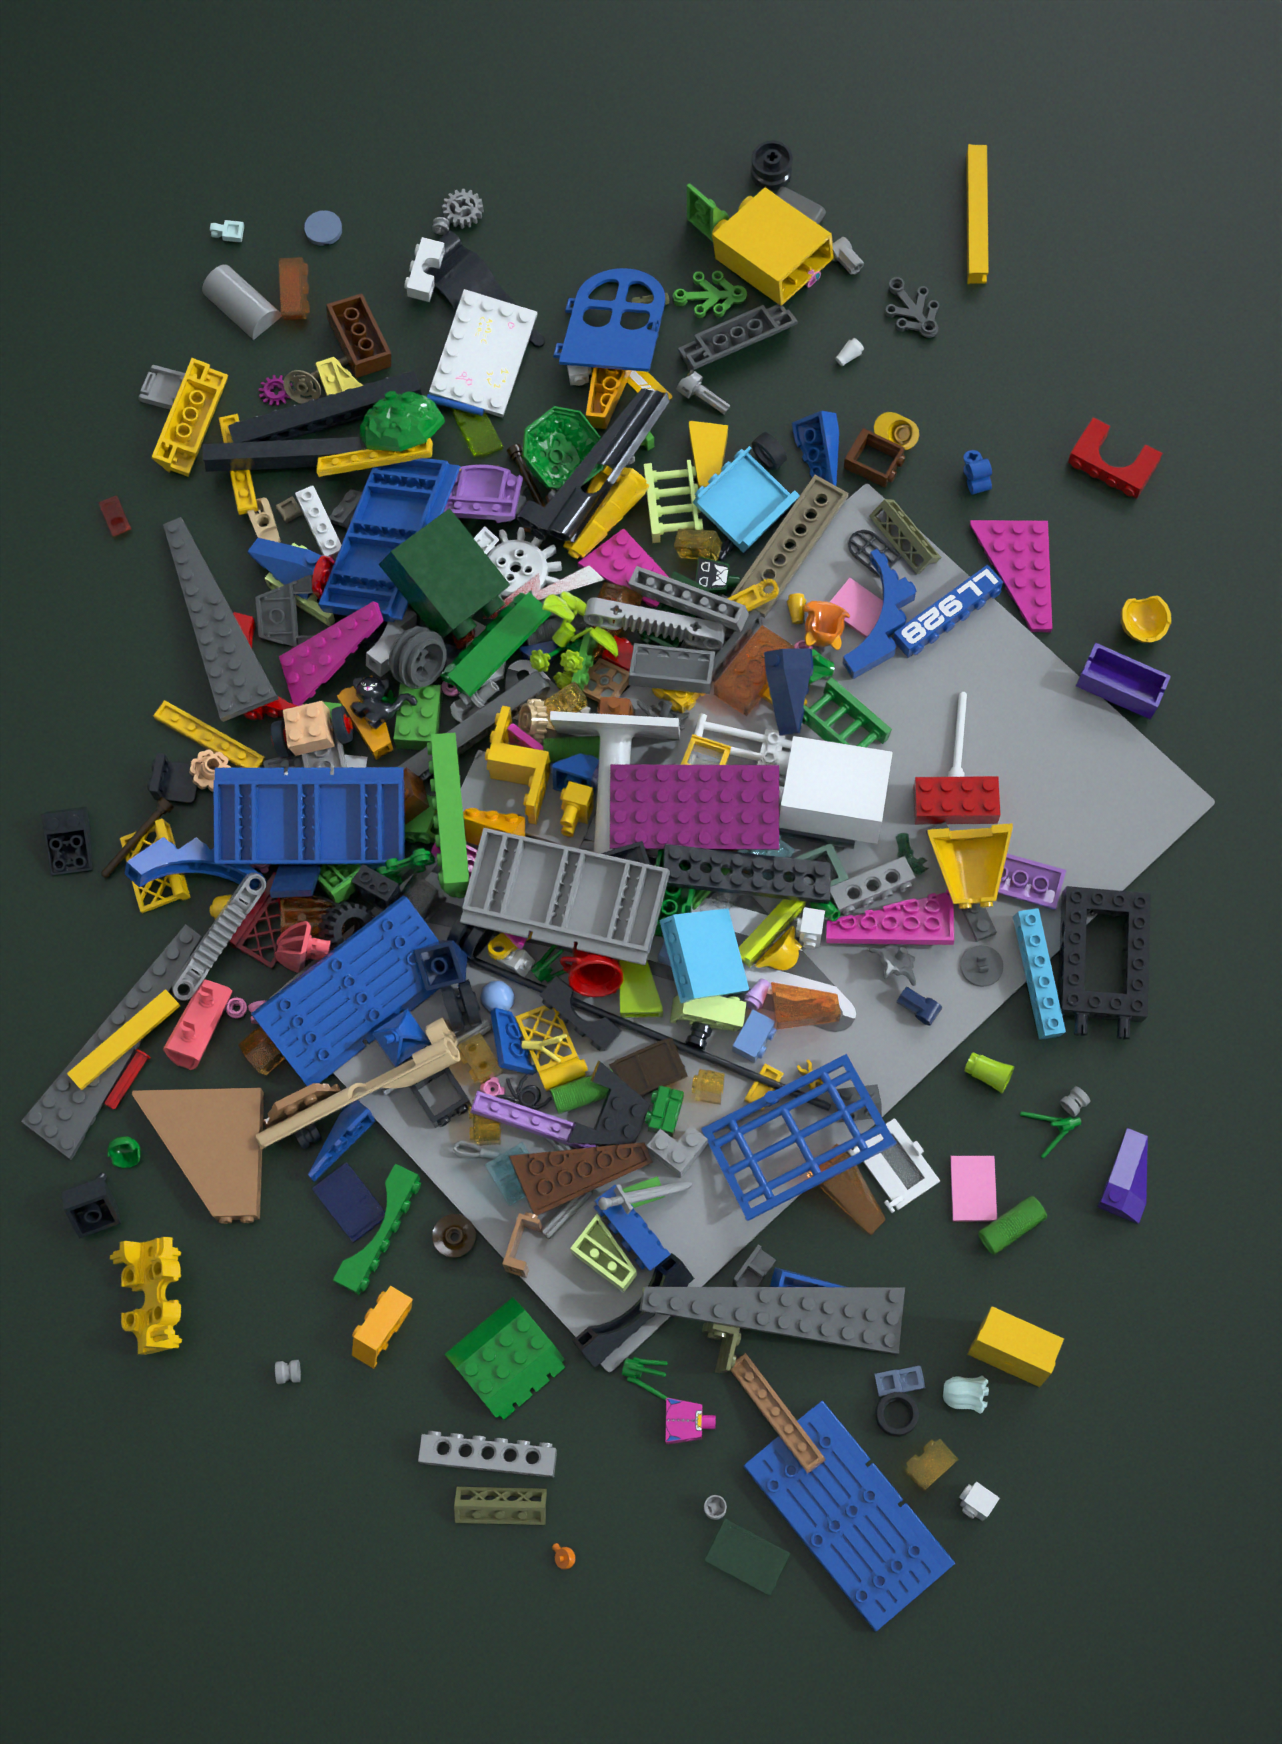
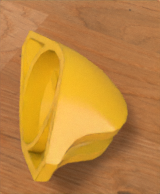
[754,926,802,970]

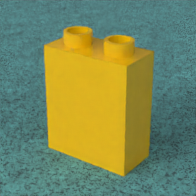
[712,188,834,306]

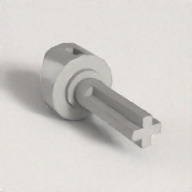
[676,370,730,414]

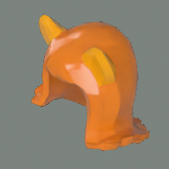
[803,601,850,650]

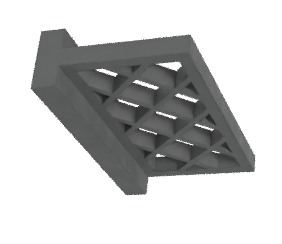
[679,594,762,682]

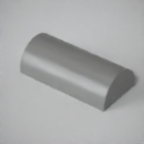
[202,265,282,340]

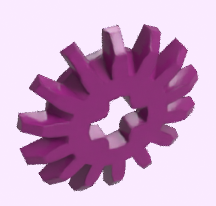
[259,375,293,406]

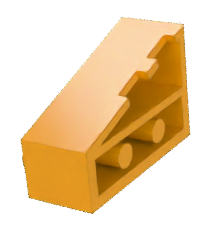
[463,808,525,846]
[352,1286,413,1369]

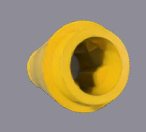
[787,593,806,624]

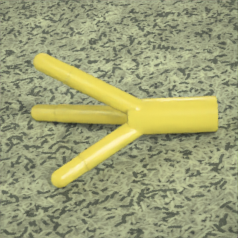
[522,1034,567,1063]

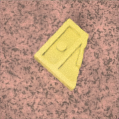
[315,357,363,395]

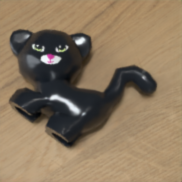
[350,677,417,730]

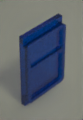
[312,1162,385,1243]

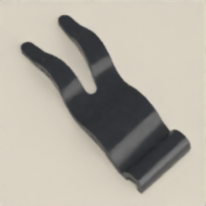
[423,231,545,347]

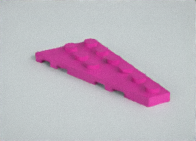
[578,528,668,608]
[279,601,384,706]

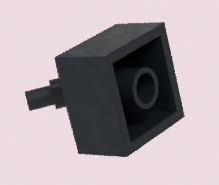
[61,1172,121,1239]

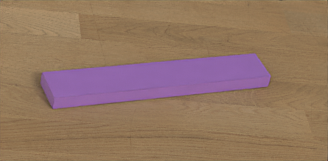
[470,1091,597,1149]

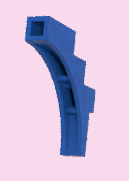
[125,837,267,889]

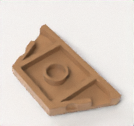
[263,1083,341,1129]

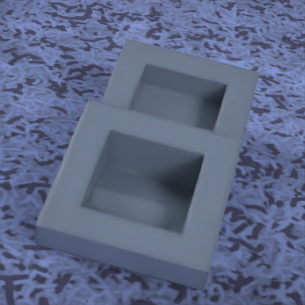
[875,1366,926,1397]

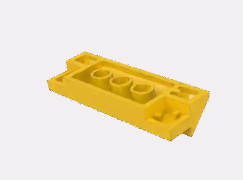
[152,358,228,477]

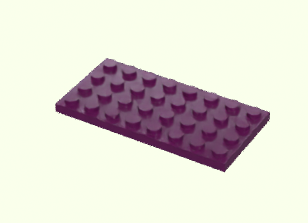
[610,764,779,850]

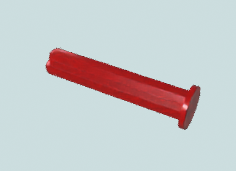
[105,1049,151,1109]

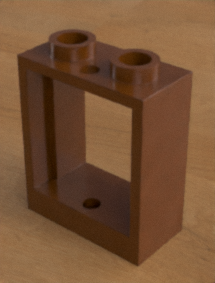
[844,428,906,488]

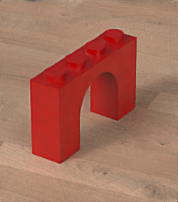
[1068,417,1163,498]

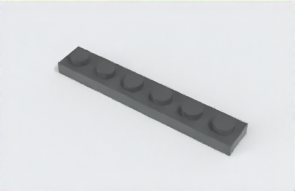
[926,822,997,942]

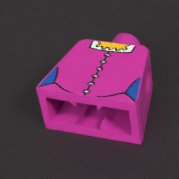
[666,1398,716,1444]

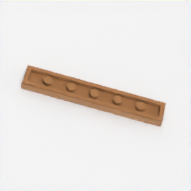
[730,1353,826,1474]

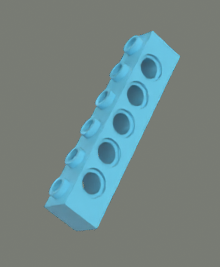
[1013,908,1066,1040]

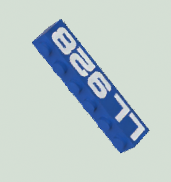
[893,565,1003,658]

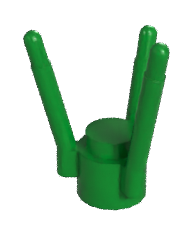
[531,944,567,983]
[622,1357,668,1401]

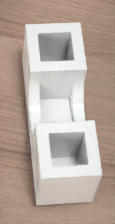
[404,237,445,302]

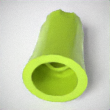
[965,1052,1014,1093]

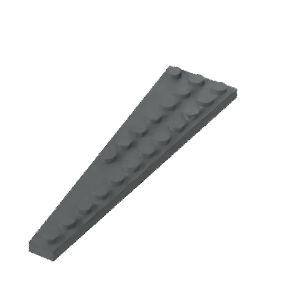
[163,517,279,722]
[21,924,203,1160]
[640,1287,905,1355]

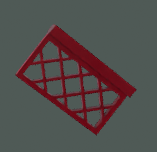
[229,872,316,969]

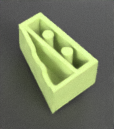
[570,1214,637,1293]

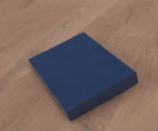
[270,864,323,898]

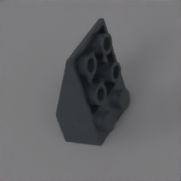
[41,806,93,875]

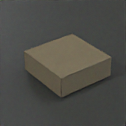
[276,496,303,523]

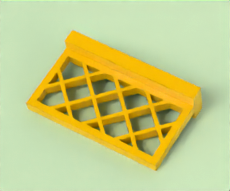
[120,818,191,913]

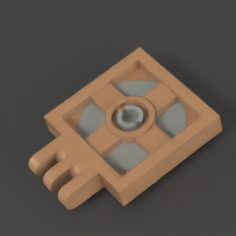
[579,658,629,702]

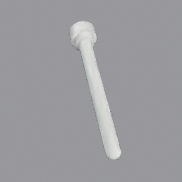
[948,692,967,777]

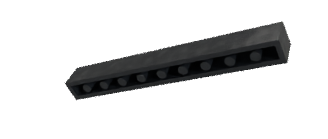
[228,371,422,443]

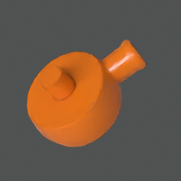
[552,1543,575,1569]

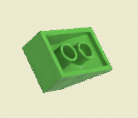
[687,183,729,242]

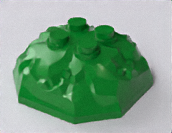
[359,391,445,451]
[522,406,603,491]

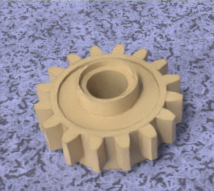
[518,699,548,743]

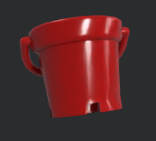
[559,942,624,997]

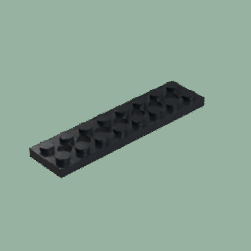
[663,844,831,904]

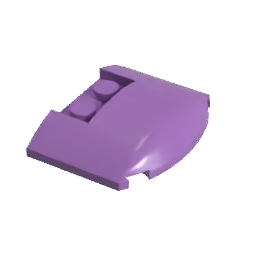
[443,465,523,523]

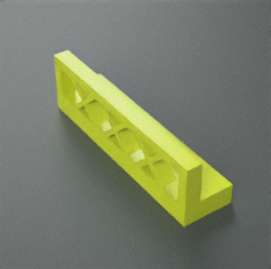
[739,899,806,968]

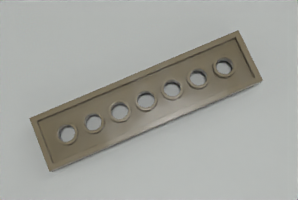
[731,475,849,618]

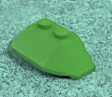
[317,864,361,903]

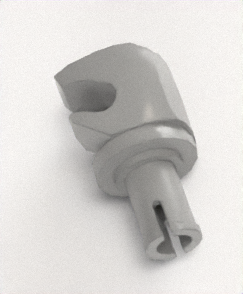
[450,680,499,723]

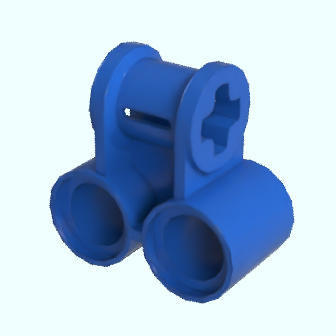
[963,450,992,495]

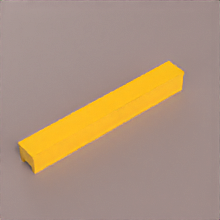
[966,144,988,284]

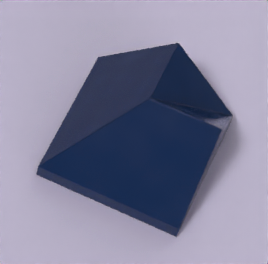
[414,940,467,991]

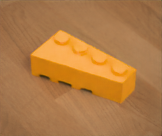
[586,367,632,429]

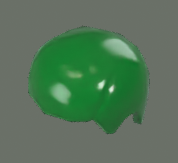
[107,1136,140,1168]

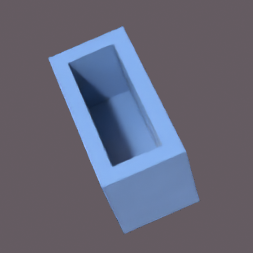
[732,1010,777,1063]

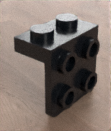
[147,753,198,804]

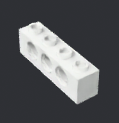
[295,486,341,561]

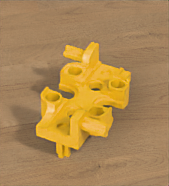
[110,1237,182,1355]

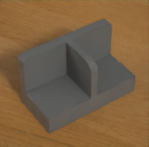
[733,1244,776,1287]

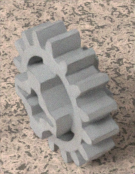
[442,189,484,229]

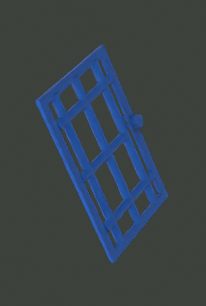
[701,1054,897,1221]

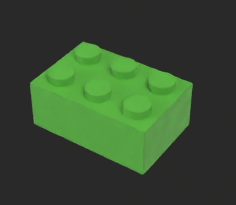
[394,683,443,750]

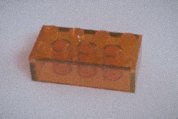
[714,625,795,717]

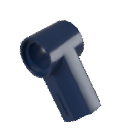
[896,986,942,1026]

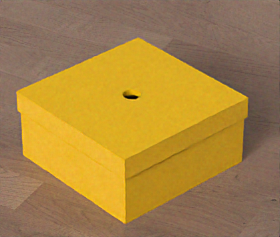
[967,1307,1064,1387]

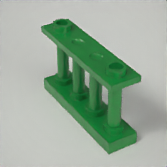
[802,677,892,748]

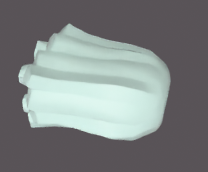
[943,1375,989,1414]

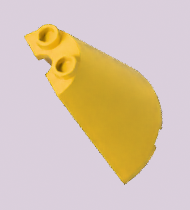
[928,823,1013,909]

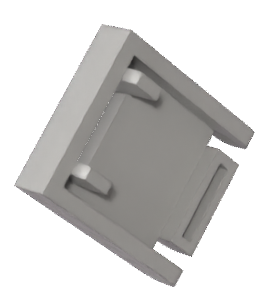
[138,365,185,410]

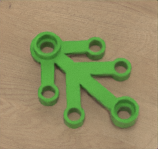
[673,271,747,318]

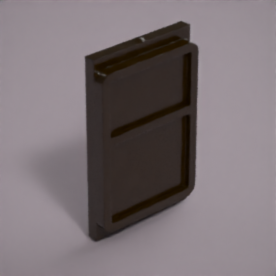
[609,1037,688,1097]

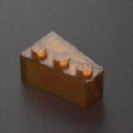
[279,257,310,320]
[770,982,841,1030]

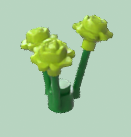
[530,639,584,691]

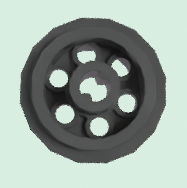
[389,626,446,689]

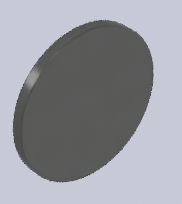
[961,945,1003,987]

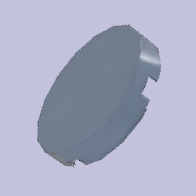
[304,211,342,246]

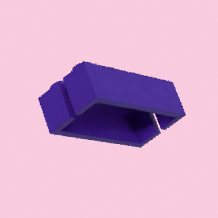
[1076,643,1171,719]

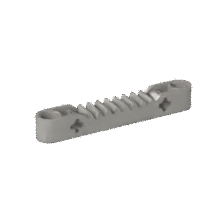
[584,598,726,650]
[172,872,266,1000]

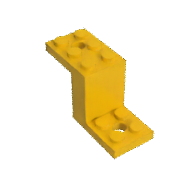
[485,706,551,825]

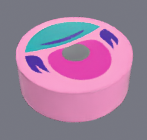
[805,269,821,288]

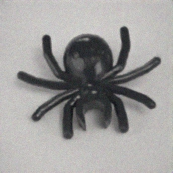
[497,1074,552,1110]

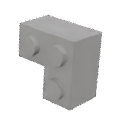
[647,1126,708,1178]

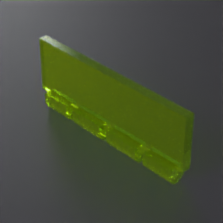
[449,408,503,456]

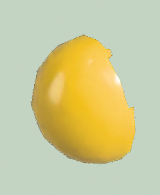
[1121,596,1171,643]

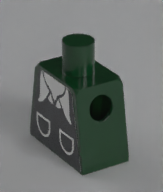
[695,556,741,597]

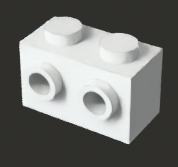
[795,908,825,949]
[959,1482,1000,1521]

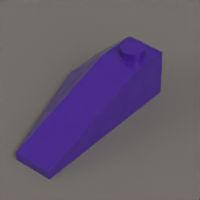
[1097,1128,1148,1224]

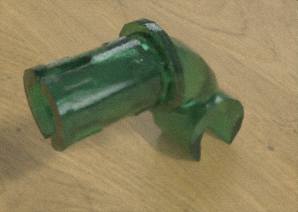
[895,833,929,875]

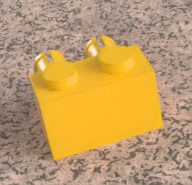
[560,781,594,837]

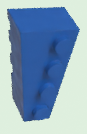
[594,1184,671,1271]

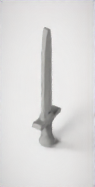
[598,1182,692,1214]

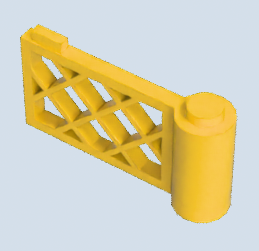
[515,1005,588,1092]

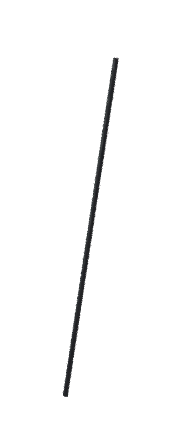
[307,891,832,1111]

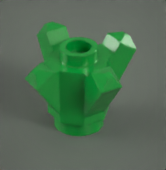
[808,649,835,685]

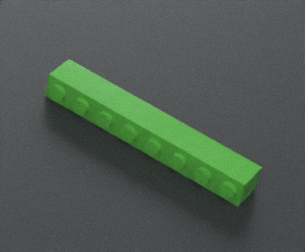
[427,733,469,893]

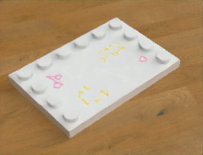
[429,289,537,418]

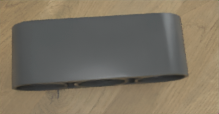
[775,187,826,224]

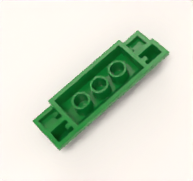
[440,592,552,697]

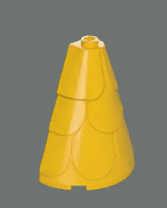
[563,465,650,559]

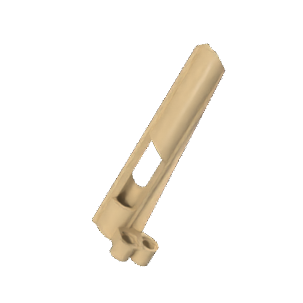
[256,1017,460,1149]

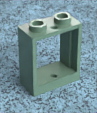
[785,844,849,903]

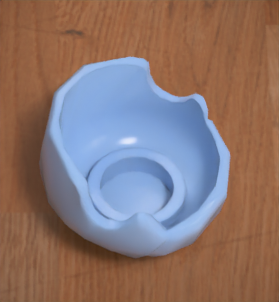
[480,981,515,1011]

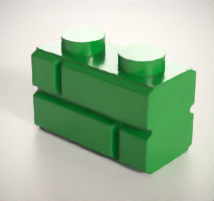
[645,1086,684,1137]

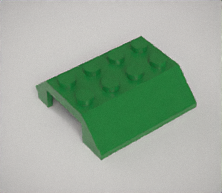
[444,1297,565,1420]

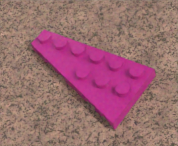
[826,889,954,945]

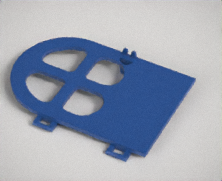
[553,268,665,372]

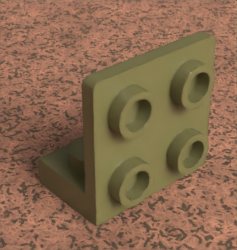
[702,1322,741,1374]

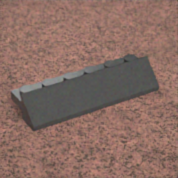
[678,304,798,371]

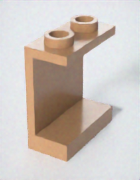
[502,1212,542,1278]

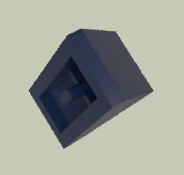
[520,641,561,673]

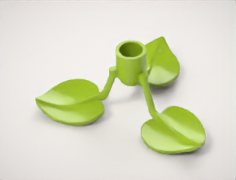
[542,591,618,657]

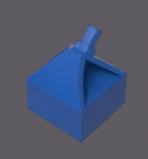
[372,1009,431,1068]

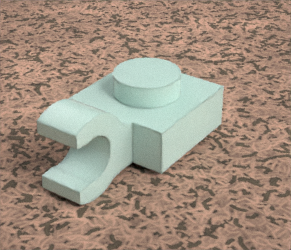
[210,220,244,242]

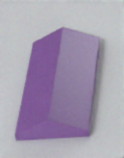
[998,853,1066,910]

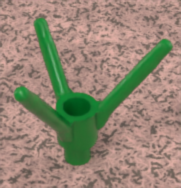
[1020,1112,1081,1158]

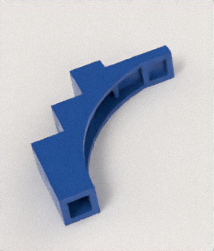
[842,549,917,679]

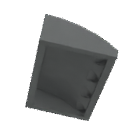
[629,643,715,694]

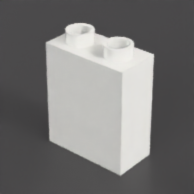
[777,736,893,844]

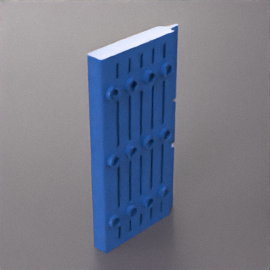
[318,458,461,622]
[213,767,405,864]
[251,896,440,1086]
[743,1400,955,1632]

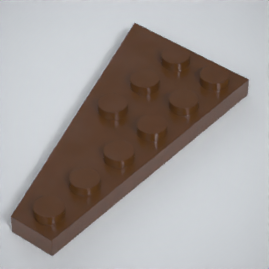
[508,1142,653,1215]

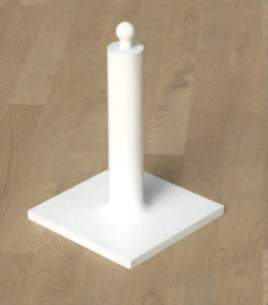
[550,711,680,854]

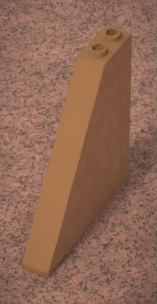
[132,1088,264,1224]

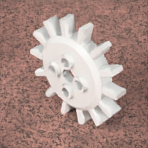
[488,527,562,606]

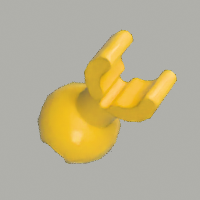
[797,1059,823,1090]

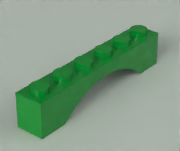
[333,1164,421,1295]

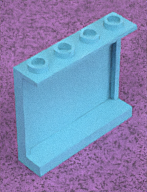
[693,446,800,553]
[659,908,749,1003]

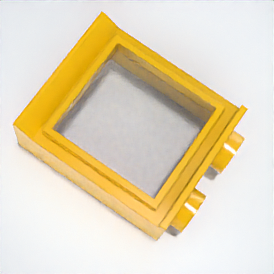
[681,734,732,765]

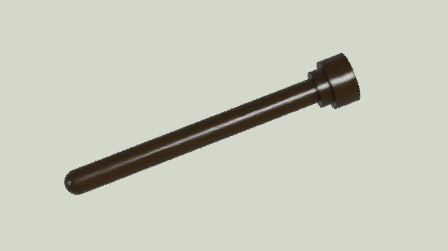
[507,444,545,507]
[101,797,175,878]

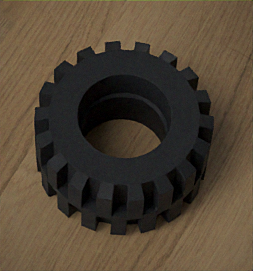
[319,901,375,951]

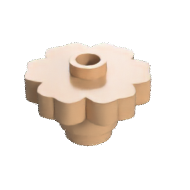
[189,750,231,792]

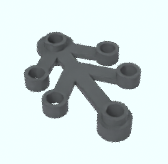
[885,277,940,338]

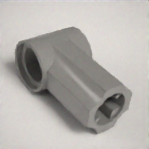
[832,237,864,275]

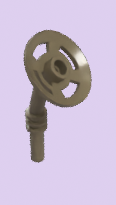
[283,357,349,404]

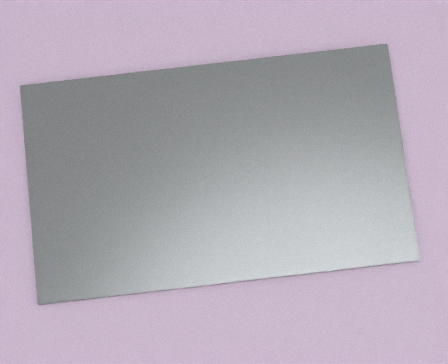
[269,484,1215,1372]

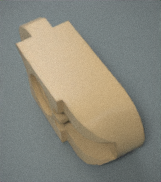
[247,497,281,543]

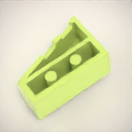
[670,995,746,1031]

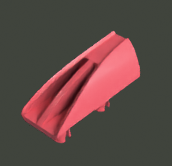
[274,921,330,973]
[163,979,232,1070]

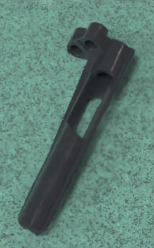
[517,388,670,543]

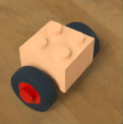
[271,701,353,757]

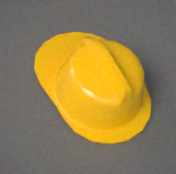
[874,412,919,450]

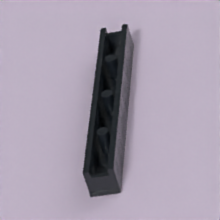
[202,437,361,472]

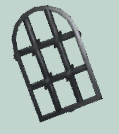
[848,530,901,578]

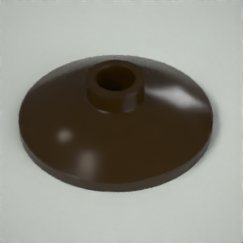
[432,1214,476,1258]

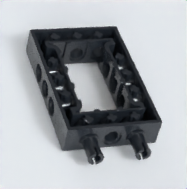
[1058,886,1151,1040]

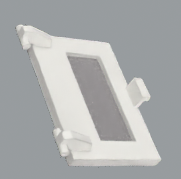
[847,1118,940,1213]

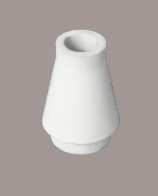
[835,338,864,366]

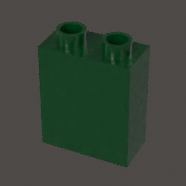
[379,508,510,641]

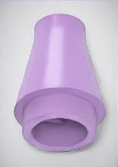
[743,978,770,1011]

